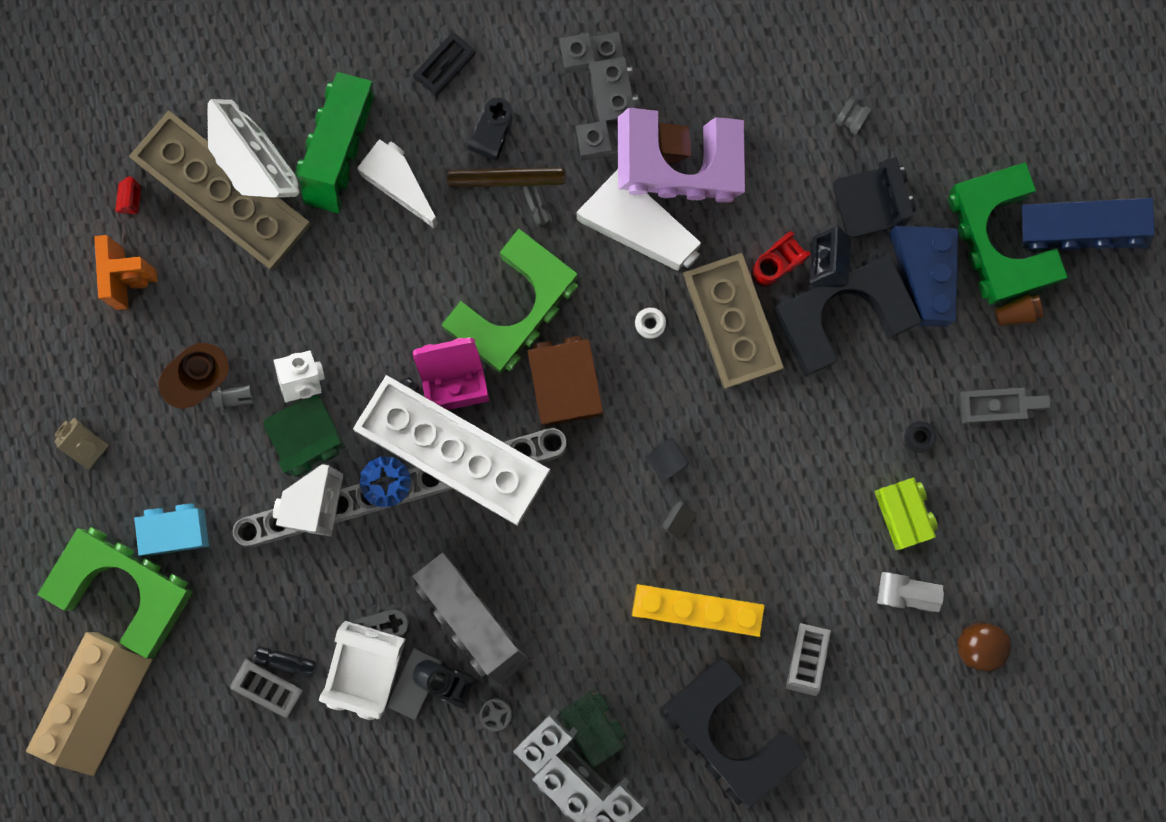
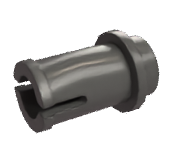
[212,384,253,411]

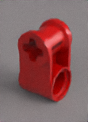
[752,231,811,287]

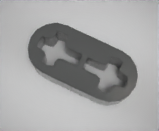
[353,609,409,637]

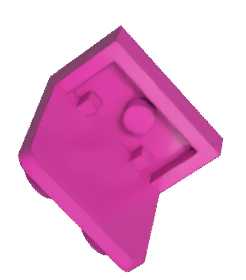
[413,338,489,410]

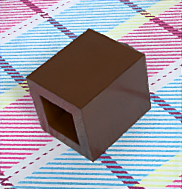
[658,123,691,164]

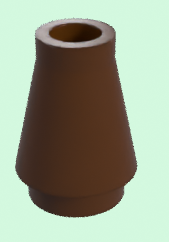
[994,293,1044,326]

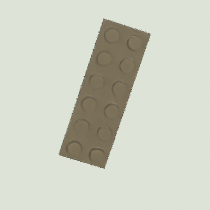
[129,110,311,271]

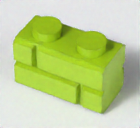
[874,477,938,550]

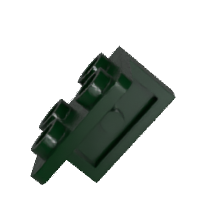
[263,394,346,477]

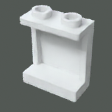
[319,621,405,720]

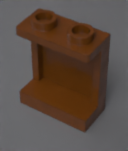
[527,336,603,427]

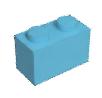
[134,504,209,556]

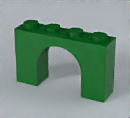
[948,162,1068,305]

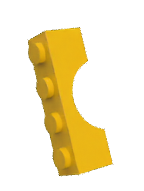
[631,584,764,637]

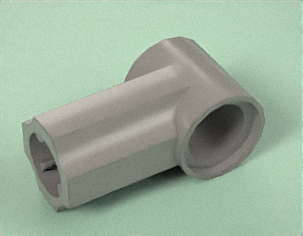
[877,572,944,612]

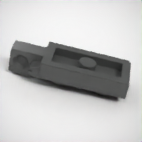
[960,388,1051,424]

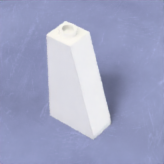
[577,170,701,271]

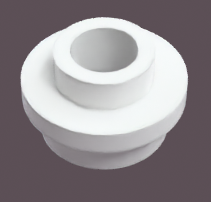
[635,308,666,339]

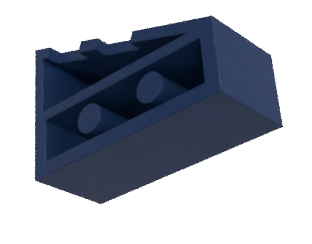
[889,226,958,327]

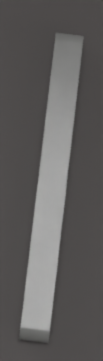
[233,428,567,547]

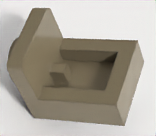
[55,417,109,470]

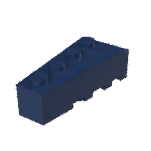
[1021,198,1154,252]

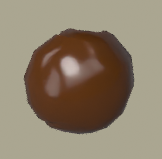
[958,622,1011,672]

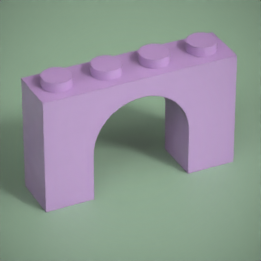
[618,108,745,203]

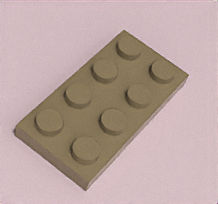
[683,253,784,390]

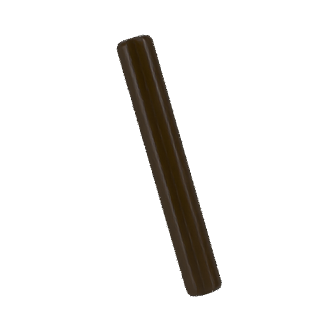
[446,167,566,188]

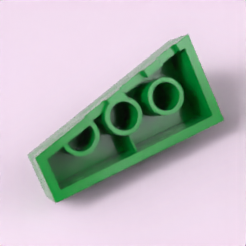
[295,72,374,214]

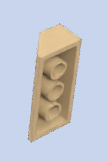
[26,632,153,776]

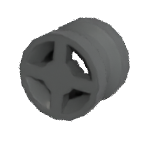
[835,97,872,136]
[479,698,512,731]

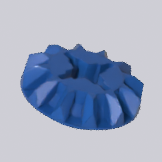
[359,456,411,507]

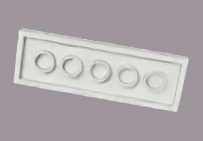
[353,375,550,526]

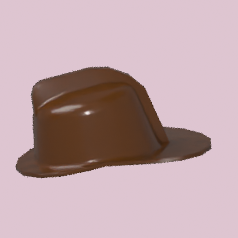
[158,342,229,409]

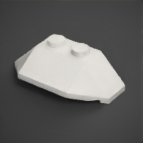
[208,99,300,198]

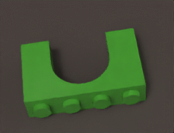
[442,229,579,375]
[37,526,194,659]

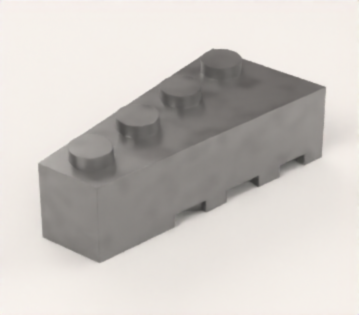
[413,552,530,684]

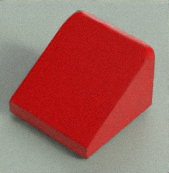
[115,177,142,214]

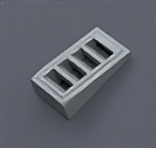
[786,623,831,696]
[230,658,303,719]

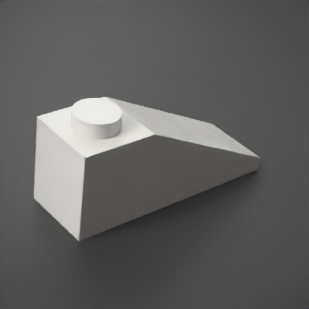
[357,139,438,228]

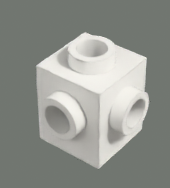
[274,351,325,402]

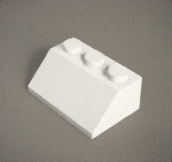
[273,464,343,537]

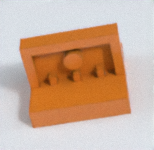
[94,235,158,310]

